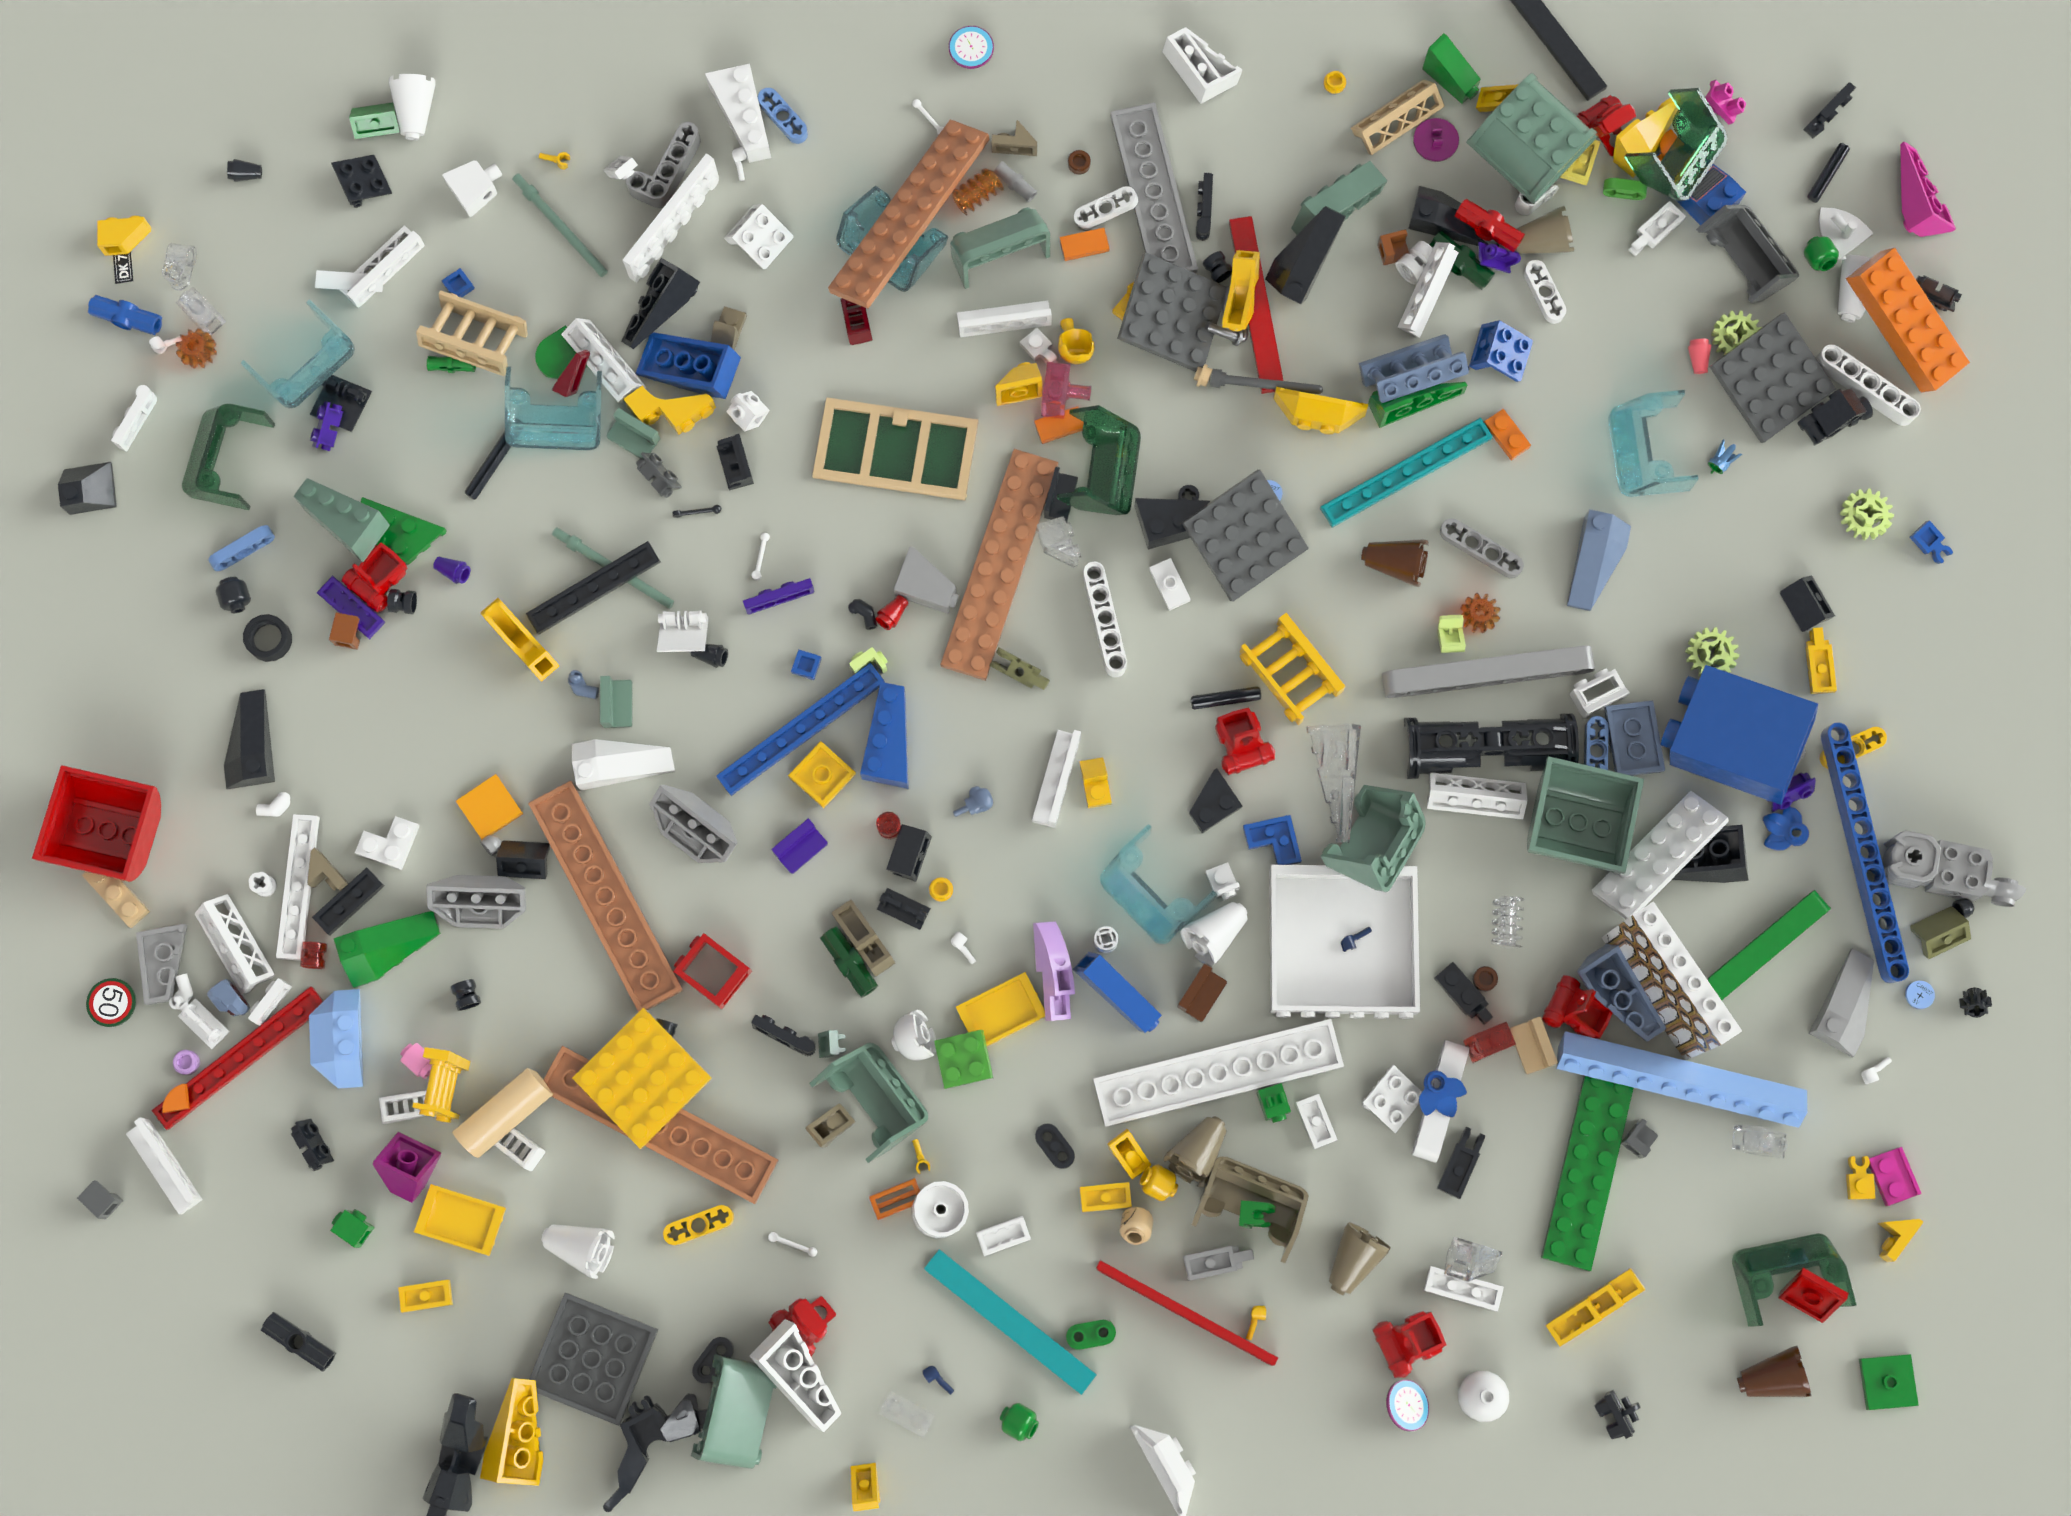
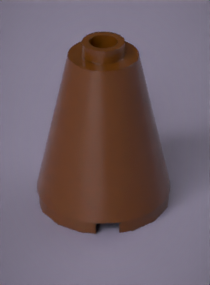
[1361,539,1429,587]
[1737,1346,1812,1397]

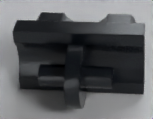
[1594,1389,1641,1439]

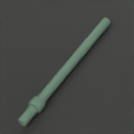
[512,173,608,277]
[552,527,674,609]

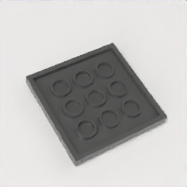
[1117,252,1227,372]
[1709,312,1836,443]
[1181,469,1309,602]
[529,1293,659,1426]

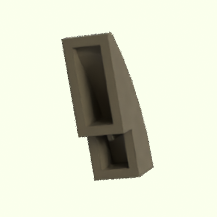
[832,899,895,977]

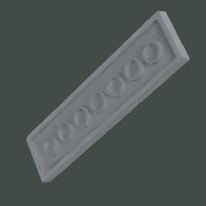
[1110,102,1198,273]

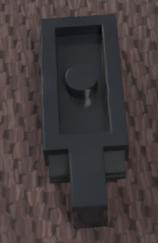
[1803,82,1856,139]
[1434,962,1493,1025]

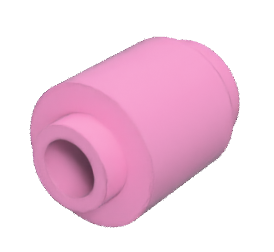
[400,1043,431,1079]

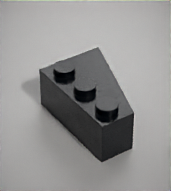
[1134,498,1210,550]

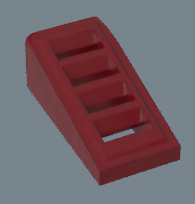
[840,298,873,345]
[552,350,590,397]

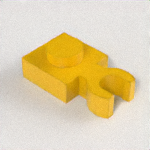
[1846,1156,1876,1200]

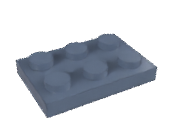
[1604,700,1665,776]

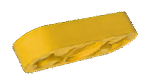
[1820,727,1887,769]
[663,1205,734,1246]

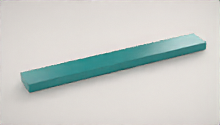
[1320,417,1493,528]
[924,1249,1097,1395]

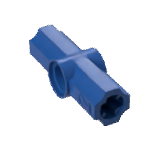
[88,295,162,335]

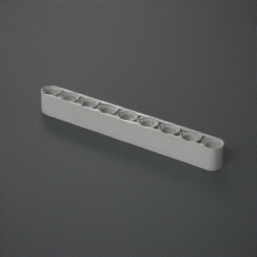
[1382,646,1595,698]

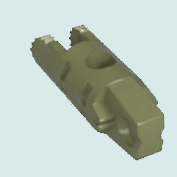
[989,647,1050,690]

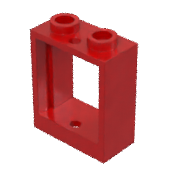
[673,933,752,1010]

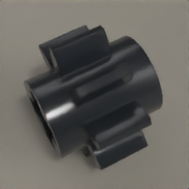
[1959,987,1992,1018]

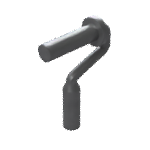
[1205,286,1248,346]

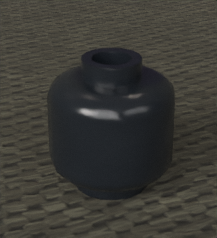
[215,577,251,614]

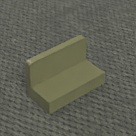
[1910,906,1971,959]

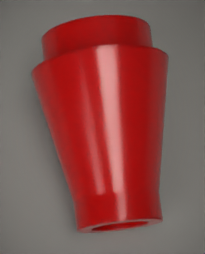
[875,595,909,630]

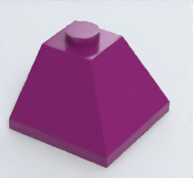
[372,1132,441,1203]

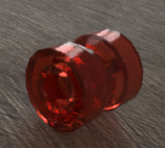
[876,812,901,840]
[300,941,328,969]

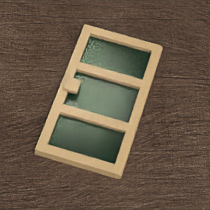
[812,397,978,501]

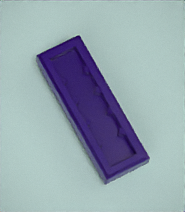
[316,575,386,640]
[743,578,815,615]

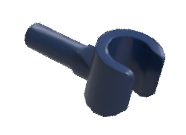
[1341,927,1372,952]
[922,1366,954,1395]

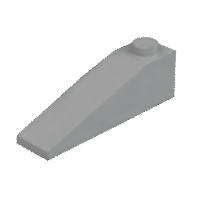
[1808,948,1874,1057]

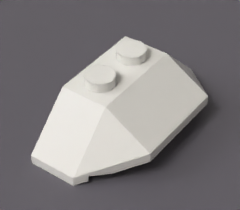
[1130,1425,1196,1516]

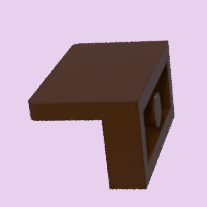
[1177,963,1227,1022]

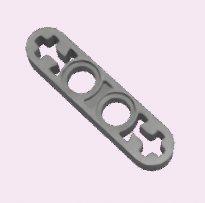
[1440,519,1524,578]

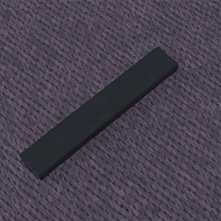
[1510,0,1607,101]
[526,541,661,634]

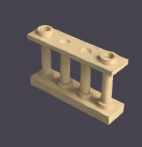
[416,290,528,376]

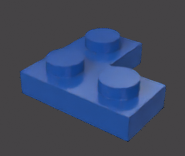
[1243,815,1302,865]

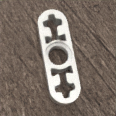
[1074,186,1138,230]
[1524,260,1566,324]

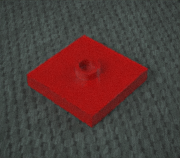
[1778,1268,1849,1323]

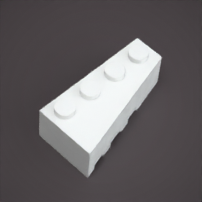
[705,64,771,163]
[749,1319,841,1432]

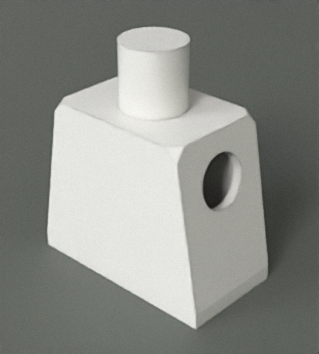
[442,160,502,217]

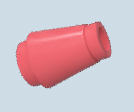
[1688,339,1711,374]

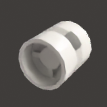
[1395,241,1433,285]

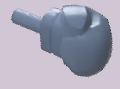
[953,786,994,817]

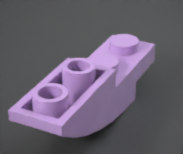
[1033,921,1075,1021]

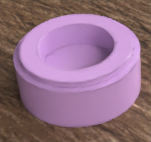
[173,1050,200,1075]

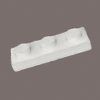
[1423,1266,1504,1312]

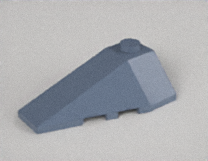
[1567,509,1631,611]
[1577,944,1667,1042]

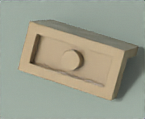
[1509,1016,1558,1074]

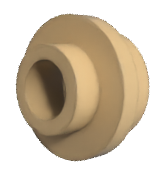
[1194,364,1212,387]

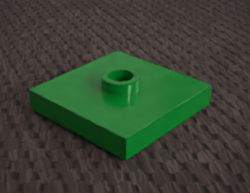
[1859,1354,1919,1410]

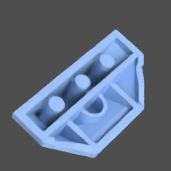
[309,989,363,1089]

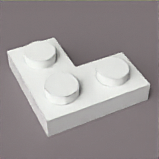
[355,816,420,870]

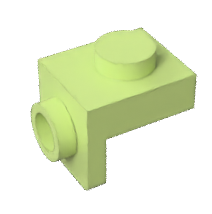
[1437,615,1466,653]
[849,647,888,674]

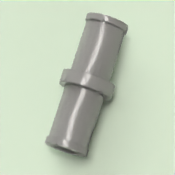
[994,161,1037,202]

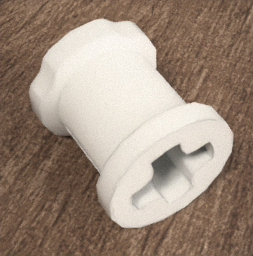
[248,872,277,897]

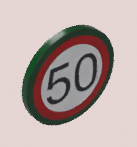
[86,978,136,1027]

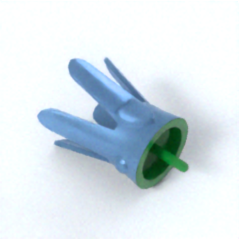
[1708,439,1742,474]

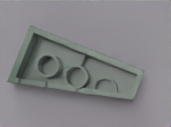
[1291,161,1388,235]
[293,478,390,562]

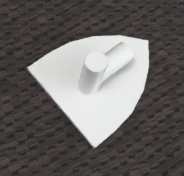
[1819,207,1873,261]

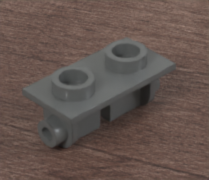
[636,452,681,498]

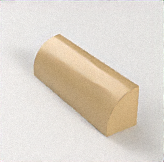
[452,1068,553,1158]

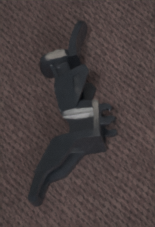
[423,1393,488,1516]
[603,1393,707,1512]

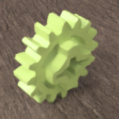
[1711,310,1762,356]
[1840,488,1894,540]
[1685,627,1740,677]

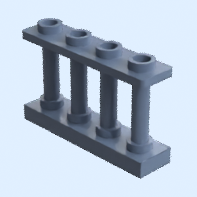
[1358,334,1469,403]

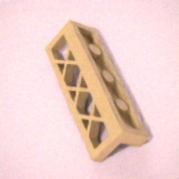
[1351,79,1445,155]

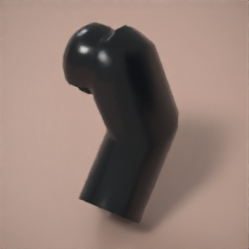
[848,599,878,630]

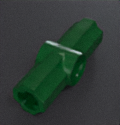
[1429,231,1495,290]
[820,926,878,998]

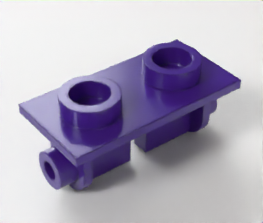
[1478,242,1521,273]
[310,401,343,451]
[1767,772,1816,813]

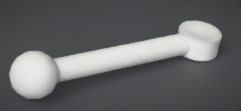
[912,99,944,135]
[751,533,770,580]
[768,1232,817,1257]

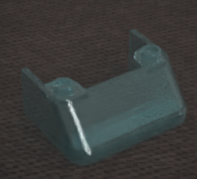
[241,299,355,408]
[505,367,602,450]
[1608,390,1699,497]
[1100,824,1216,944]

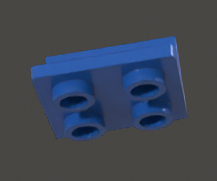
[1469,320,1533,382]

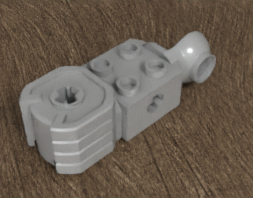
[1882,830,2026,907]

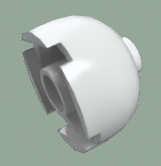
[891,1009,936,1061]
[1458,1371,1509,1422]

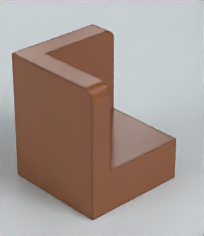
[1377,229,1410,265]
[329,612,360,650]

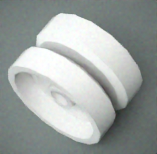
[912,1181,969,1238]

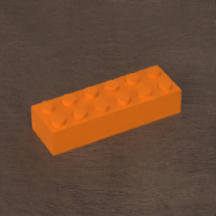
[1846,248,1970,393]

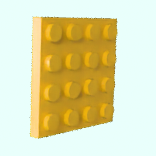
[572,1008,712,1149]

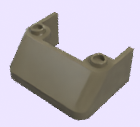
[1191,1156,1309,1263]

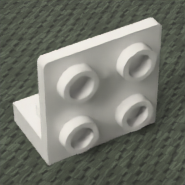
[724,204,793,269]

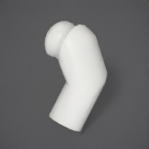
[256,792,291,817]
[169,973,193,1010]

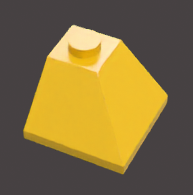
[995,362,1042,406]

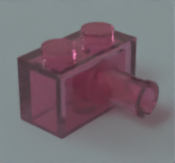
[1041,362,1092,419]

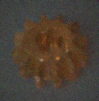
[175,328,217,369]
[1460,593,1501,634]

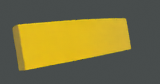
[1545,1268,1645,1347]

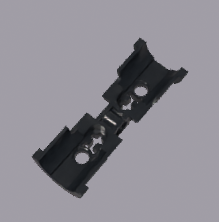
[1404,713,1579,779]

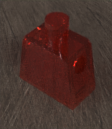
[1463,1022,1516,1063]

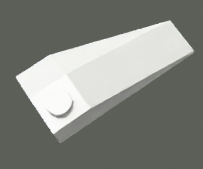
[572,739,675,791]

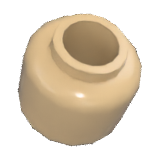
[1120,1207,1154,1245]

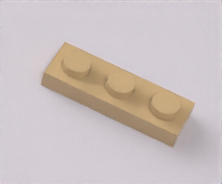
[82,872,150,928]

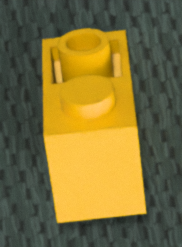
[97,215,151,256]

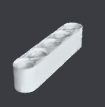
[1816,344,1921,426]
[1083,561,1127,677]
[1412,1040,1469,1163]

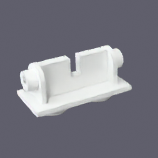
[178,998,230,1049]

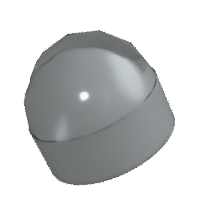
[480,835,501,856]

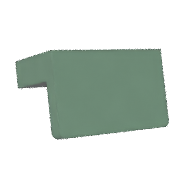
[607,408,661,459]
[600,676,633,728]

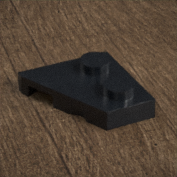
[1189,768,1243,833]

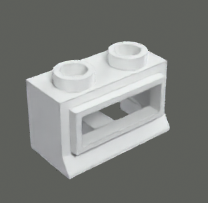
[1569,668,1630,719]

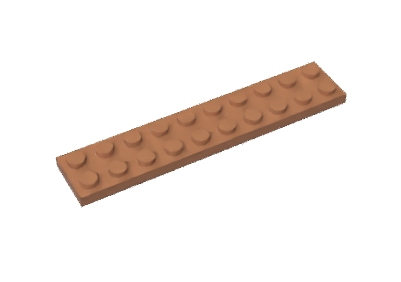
[828,119,990,309]
[940,449,1058,681]
[528,780,684,1012]
[543,1046,779,1204]

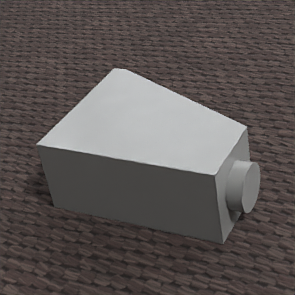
[894,547,959,614]

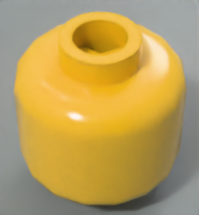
[1140,1164,1178,1201]

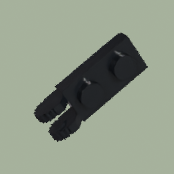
[1196,173,1213,241]
[751,1014,816,1057]
[1436,1127,1485,1199]

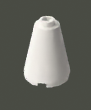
[389,74,435,140]
[1838,254,1871,322]
[1180,902,1248,966]
[541,1224,614,1279]

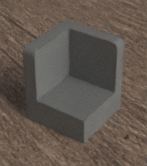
[1621,1119,1658,1159]
[77,1180,124,1219]

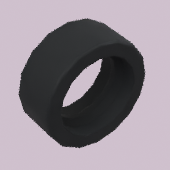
[243,614,292,662]

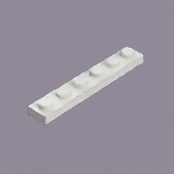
[276,814,320,961]

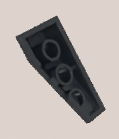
[1408,186,1499,247]
[1265,206,1346,304]
[621,258,700,349]
[224,689,275,790]
[1672,824,1749,883]

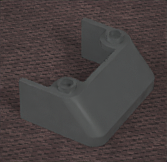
[1696,205,1799,303]

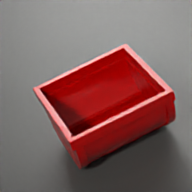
[32,765,161,882]

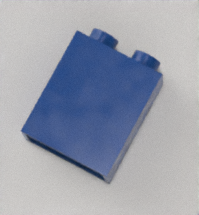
[1661,665,1818,805]

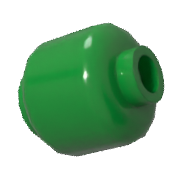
[1804,236,1839,271]
[1000,1403,1039,1441]

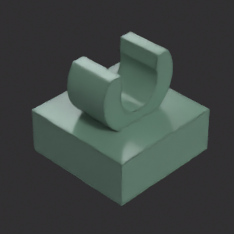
[818,1030,846,1058]

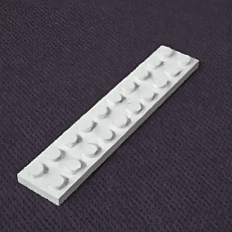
[1093,1019,1344,1127]

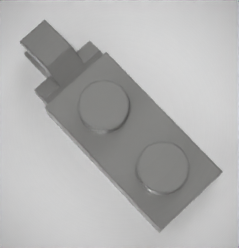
[1183,1246,1254,1281]

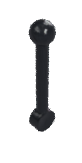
[672,505,721,518]

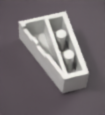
[1162,27,1242,104]

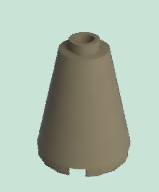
[1516,206,1574,254]
[1163,1116,1227,1187]
[1329,1222,1391,1296]

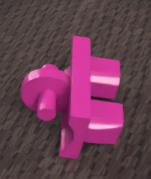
[1704,80,1746,125]

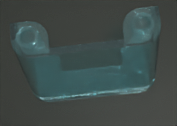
[836,185,949,292]

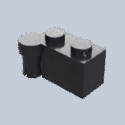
[1797,388,1867,446]

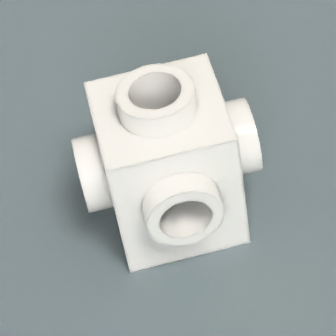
[726,391,770,432]

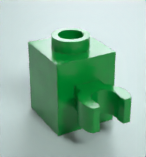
[1257,1083,1291,1123]

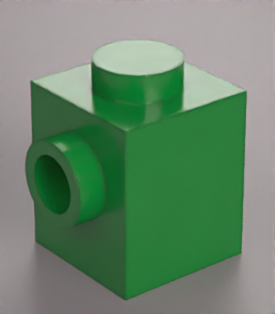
[330,1209,375,1248]

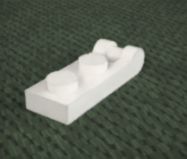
[111,385,157,452]

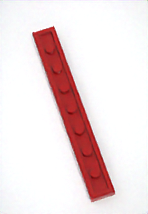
[1229,216,1284,394]
[151,986,323,1130]
[1096,1260,1278,1366]

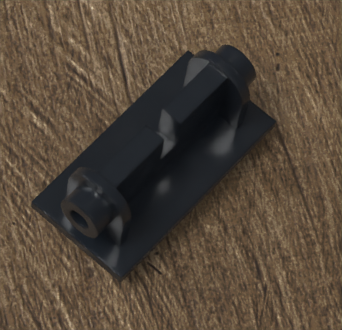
[1916,275,1962,312]
[877,888,931,930]
[291,1119,334,1171]

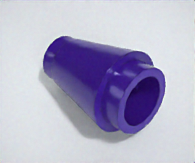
[433,556,471,584]

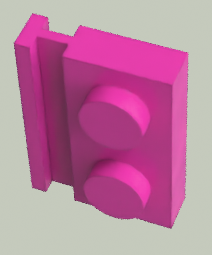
[1869,1147,1922,1206]

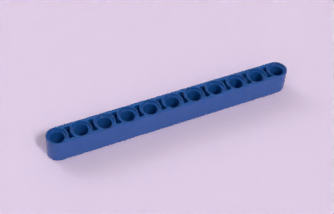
[1821,723,1909,983]

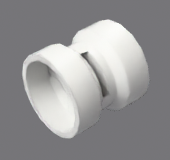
[1094,926,1118,954]

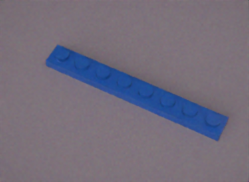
[716,663,885,796]

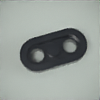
[1035,1124,1075,1169]
[692,1337,734,1384]

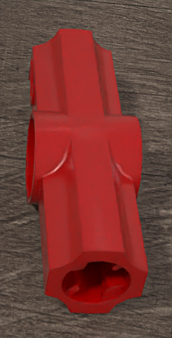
[1455,198,1525,252]

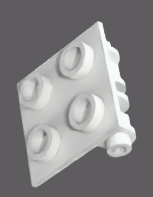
[657,610,709,652]
[1362,1065,1422,1133]

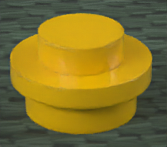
[1323,71,1346,94]
[929,877,953,902]

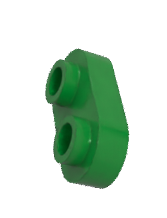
[1066,1320,1116,1350]

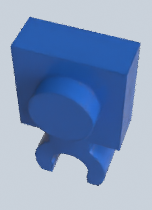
[1910,520,1953,564]

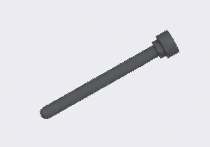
[1210,369,1323,394]

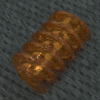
[952,168,1004,216]

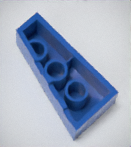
[860,682,909,789]

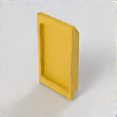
[956,972,1045,1046]
[414,1184,506,1256]

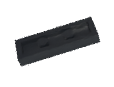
[312,867,385,936]

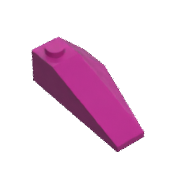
[1900,142,1956,237]

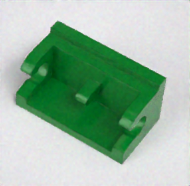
[1239,1200,1276,1229]

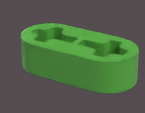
[1603,178,1647,200]

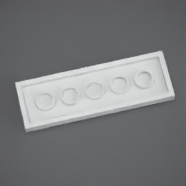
[623,154,719,283]
[1592,791,1729,919]

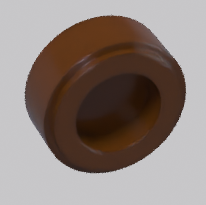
[1068,150,1091,175]
[1472,966,1498,992]

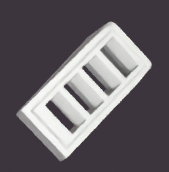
[379,1090,426,1125]
[494,1128,545,1171]

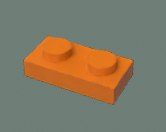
[1484,408,1531,460]

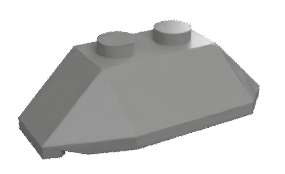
[649,784,737,863]
[426,875,526,929]

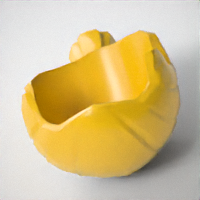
[1058,318,1095,365]

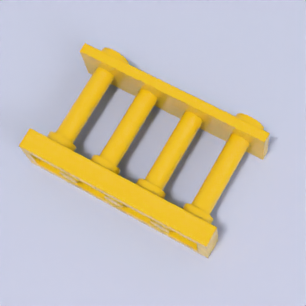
[1239,613,1346,725]
[412,1047,471,1123]

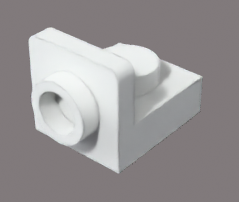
[1205,862,1240,900]

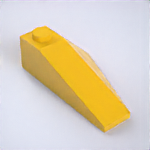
[1613,92,1683,178]
[480,1378,543,1486]

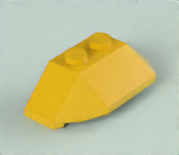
[1274,387,1368,435]

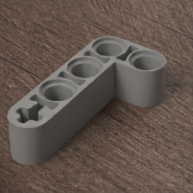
[626,122,701,208]

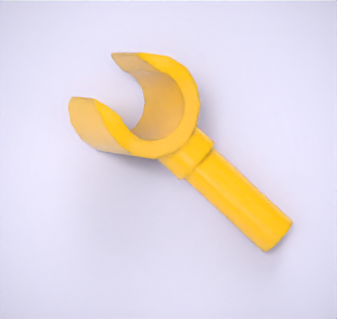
[539,152,570,170]
[912,1139,930,1174]
[1246,1306,1266,1340]

